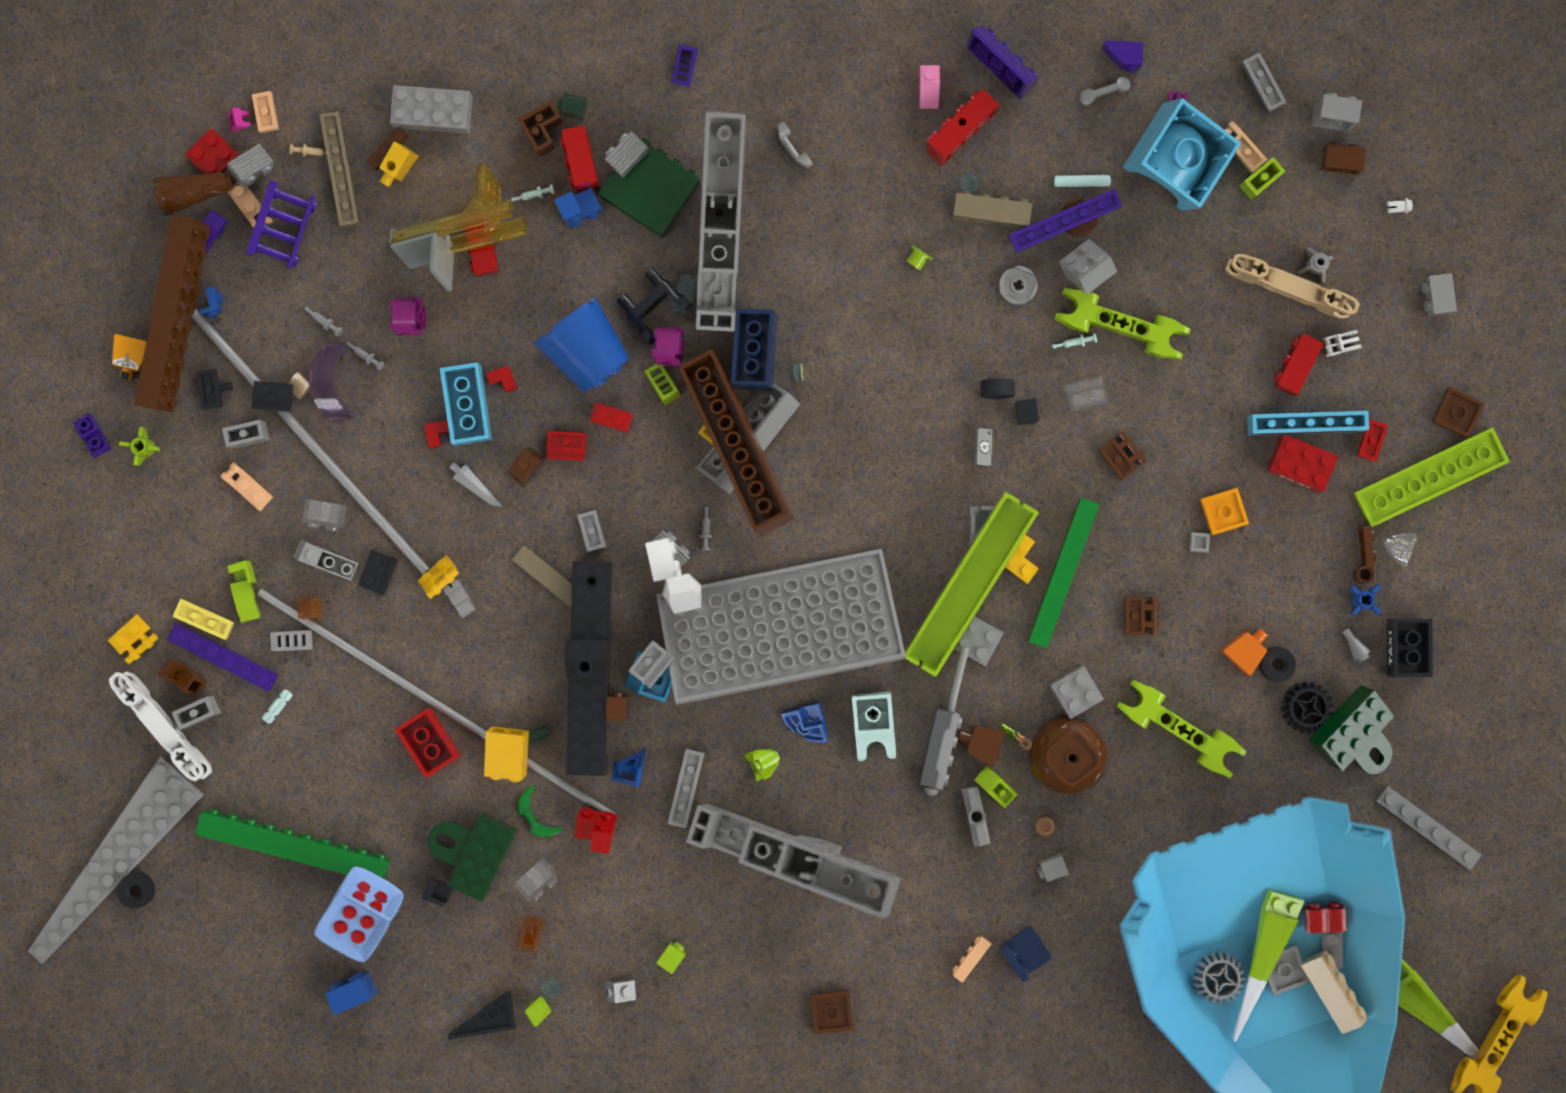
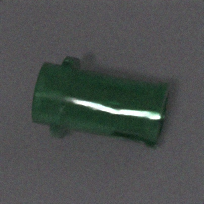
[527,725,550,745]

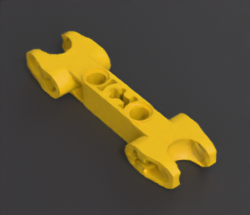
[1450,974,1548,1093]

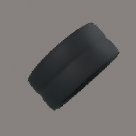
[980,378,1015,399]
[1259,647,1296,682]
[117,872,155,909]

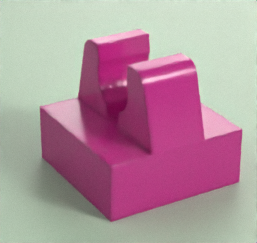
[227,108,251,132]

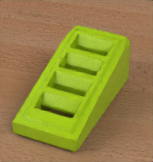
[644,364,681,405]
[525,996,551,1027]

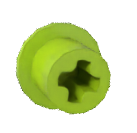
[907,245,933,270]

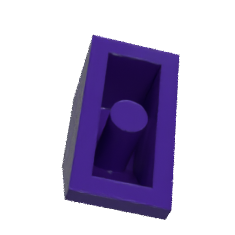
[1102,41,1143,73]

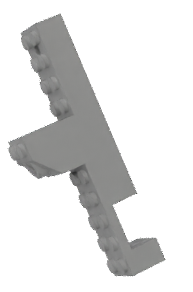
[696,111,746,331]
[686,804,901,918]

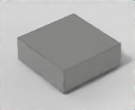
[1189,532,1210,553]

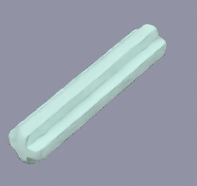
[1054,175,1111,187]

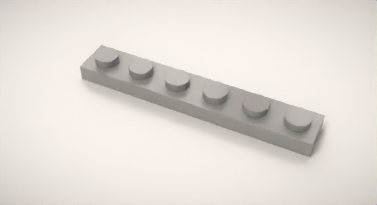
[1375,785,1481,870]

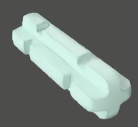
[262,689,293,723]

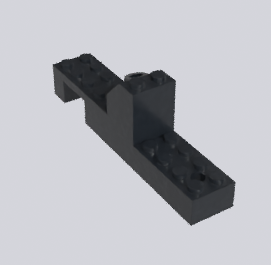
[565,561,613,776]

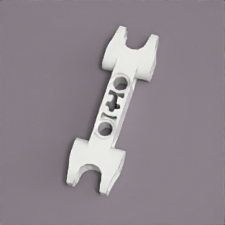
[109,671,212,781]

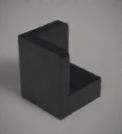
[1015,399,1039,425]
[422,878,453,907]

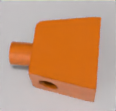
[1220,629,1268,676]

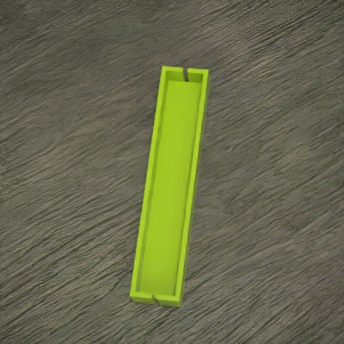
[905,490,1039,677]

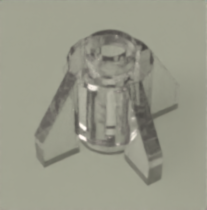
[1384,533,1417,567]

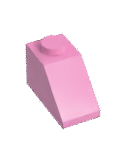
[919,65,940,109]

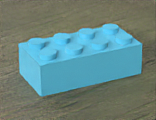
[440,362,493,446]

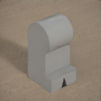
[443,580,476,618]

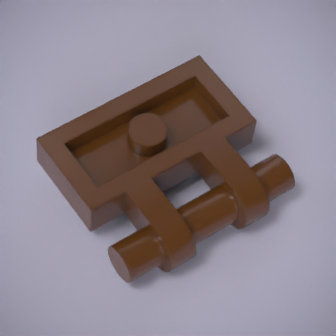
[1098,431,1147,481]
[1124,597,1159,635]

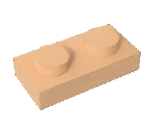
[252,91,279,133]

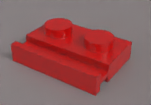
[546,431,587,461]

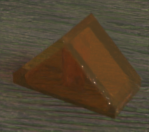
[517,916,545,952]

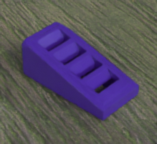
[671,44,698,87]

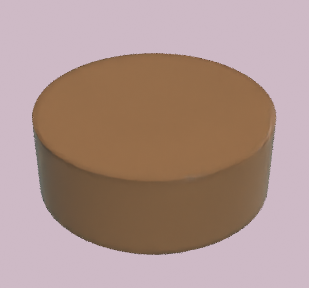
[1035,816,1055,836]

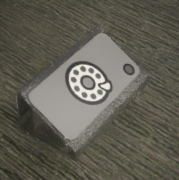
[974,427,994,467]

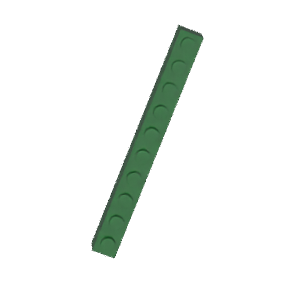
[195,808,391,880]

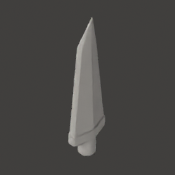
[449,462,501,507]

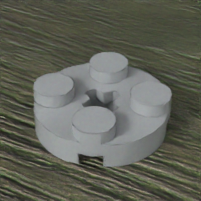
[999,266,1038,305]

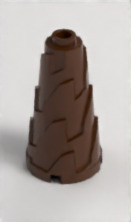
[153,172,233,216]

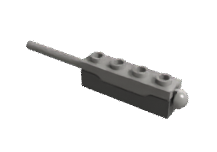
[919,646,970,796]

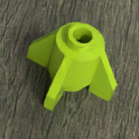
[119,427,160,466]
[744,749,780,781]

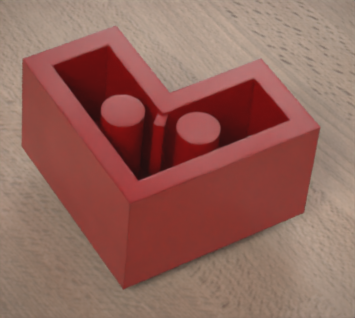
[574,808,618,854]

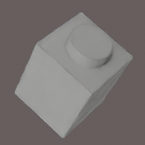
[1037,854,1069,882]

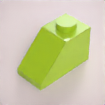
[974,766,1018,808]

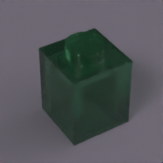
[558,93,588,120]

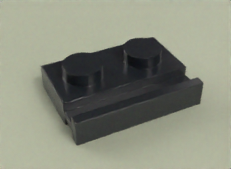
[251,381,294,413]
[358,550,398,595]

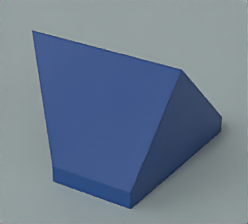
[612,748,646,787]

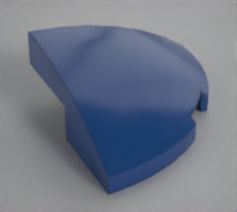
[781,701,828,743]

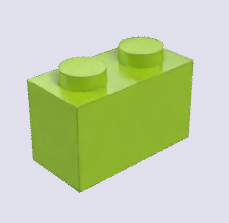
[1239,157,1286,200]

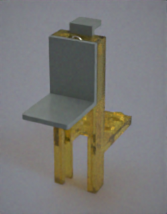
[389,162,527,292]

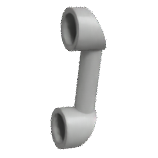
[1079,77,1131,106]
[777,121,813,168]

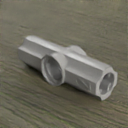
[961,786,991,847]

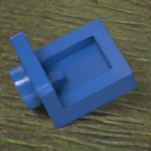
[199,287,223,318]

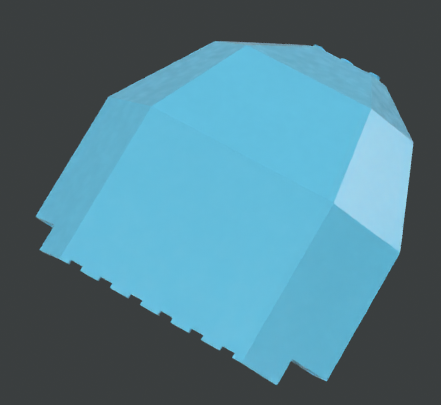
[1120,797,1405,1093]

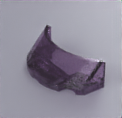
[308,341,354,421]

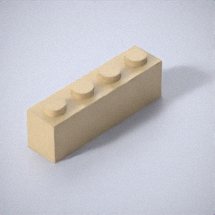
[1301,950,1367,1034]

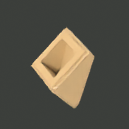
[288,372,313,400]

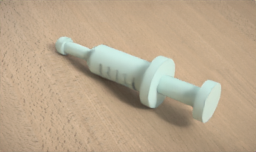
[511,184,555,202]
[1052,333,1097,349]

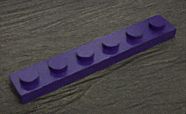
[1009,189,1122,253]
[167,623,279,692]

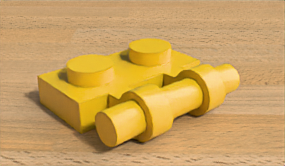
[418,555,459,599]
[108,615,159,664]

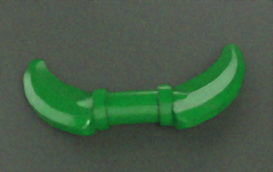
[518,785,563,837]

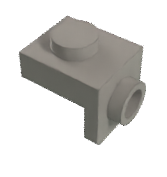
[604,980,636,1003]

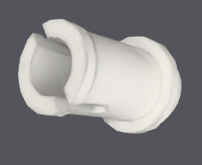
[1387,198,1413,214]

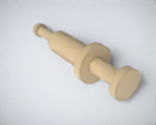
[290,144,326,157]

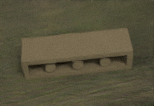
[952,191,1032,229]

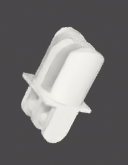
[1322,330,1362,357]

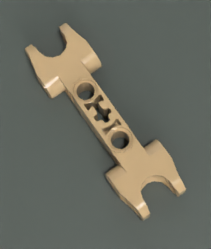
[1225,254,1360,319]

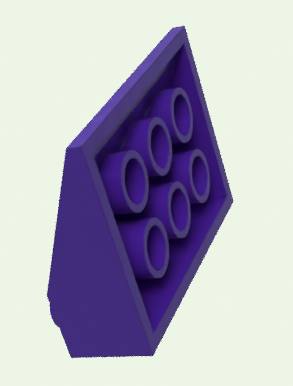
[966,26,1038,100]

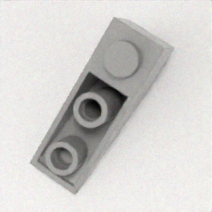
[293,540,359,581]

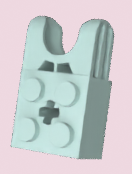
[852,691,896,761]

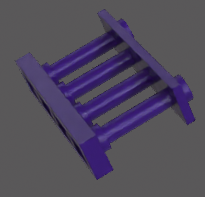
[246,180,317,270]

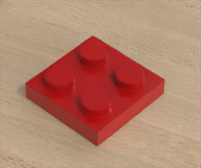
[185,128,239,174]

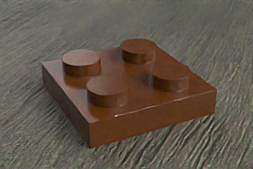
[1432,387,1485,438]
[810,990,853,1034]

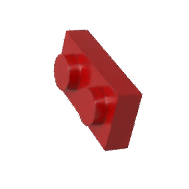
[1356,419,1388,462]

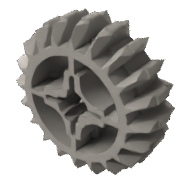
[1192,951,1246,1005]

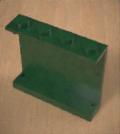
[598,138,700,239]

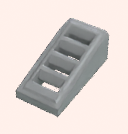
[270,630,313,651]

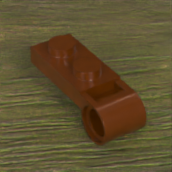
[1352,526,1376,584]

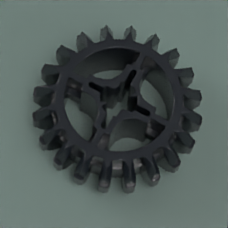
[1280,681,1334,734]

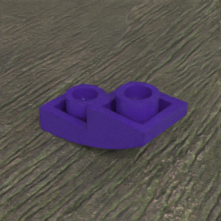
[202,210,228,254]
[73,413,111,458]

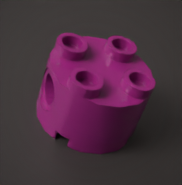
[389,297,426,336]
[652,327,685,367]

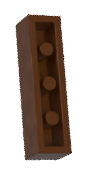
[366,127,409,171]

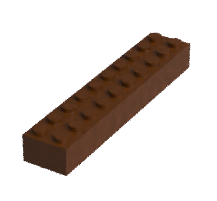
[134,215,210,412]
[679,349,795,537]

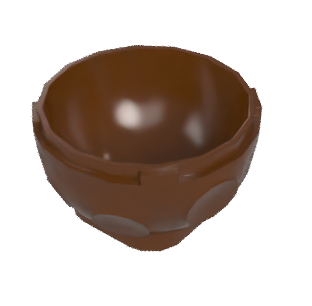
[1029,717,1107,794]

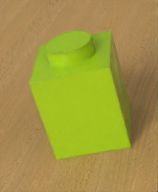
[656,942,686,974]

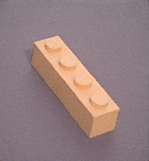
[952,936,991,983]

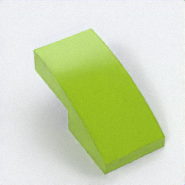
[230,579,260,623]

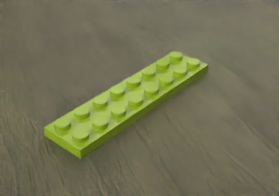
[1353,428,1510,527]

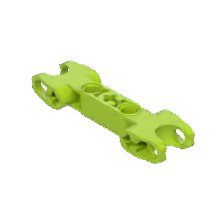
[1054,288,1191,360]
[1116,679,1247,779]

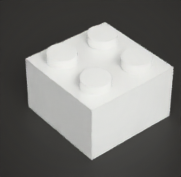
[645,538,682,582]

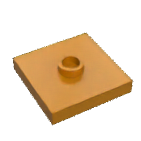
[1200,487,1249,536]

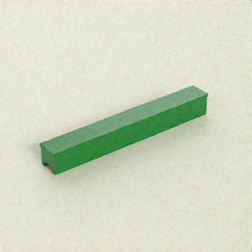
[1027,497,1099,649]

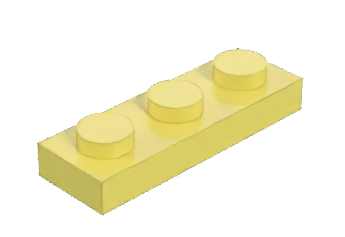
[172,599,235,640]

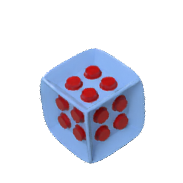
[315,866,404,962]

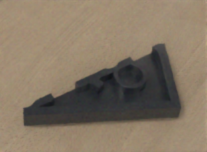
[448,990,516,1040]

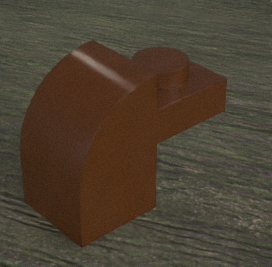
[157,658,207,697]

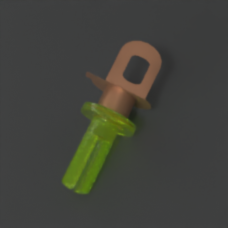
[1001,723,1032,750]

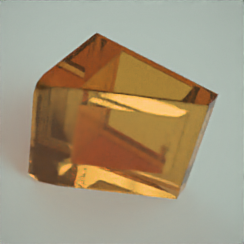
[298,597,323,619]

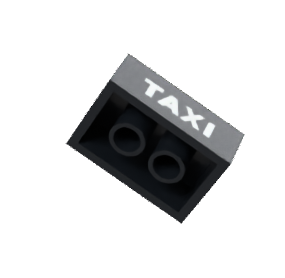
[1387,619,1433,677]

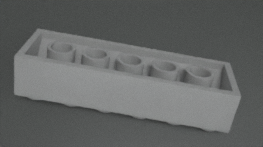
[696,383,800,494]

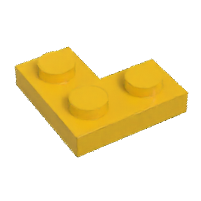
[1005,534,1039,584]

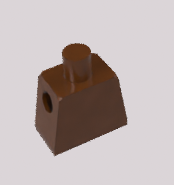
[508,447,546,487]
[958,726,1006,767]

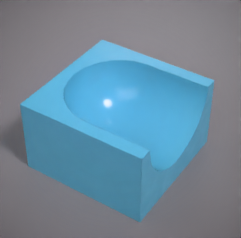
[1123,98,1241,210]

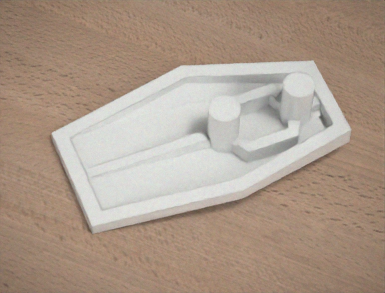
[663,571,701,614]

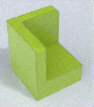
[227,560,257,584]

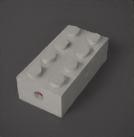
[390,85,473,134]

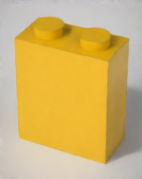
[484,727,529,782]

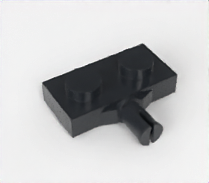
[196,369,233,410]

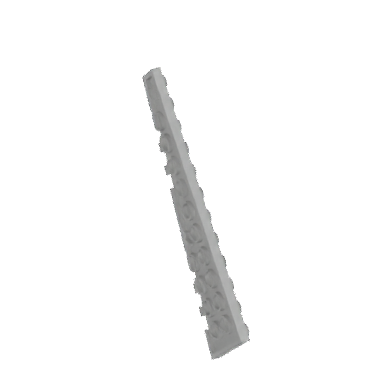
[28,755,204,964]

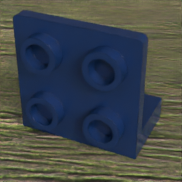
[999,926,1052,983]

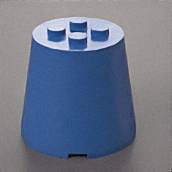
[534,297,630,393]

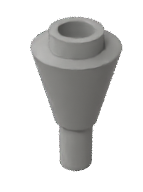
[1342,628,1371,663]

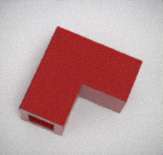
[486,365,518,393]
[424,420,449,449]

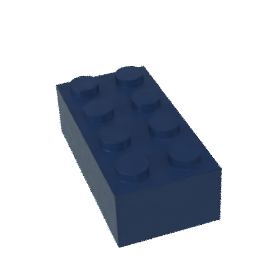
[731,309,778,390]

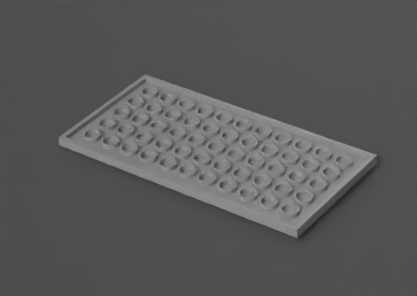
[656,549,906,705]

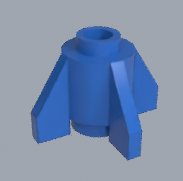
[1349,584,1382,615]

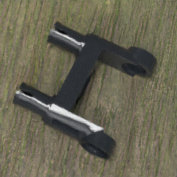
[617,267,693,345]

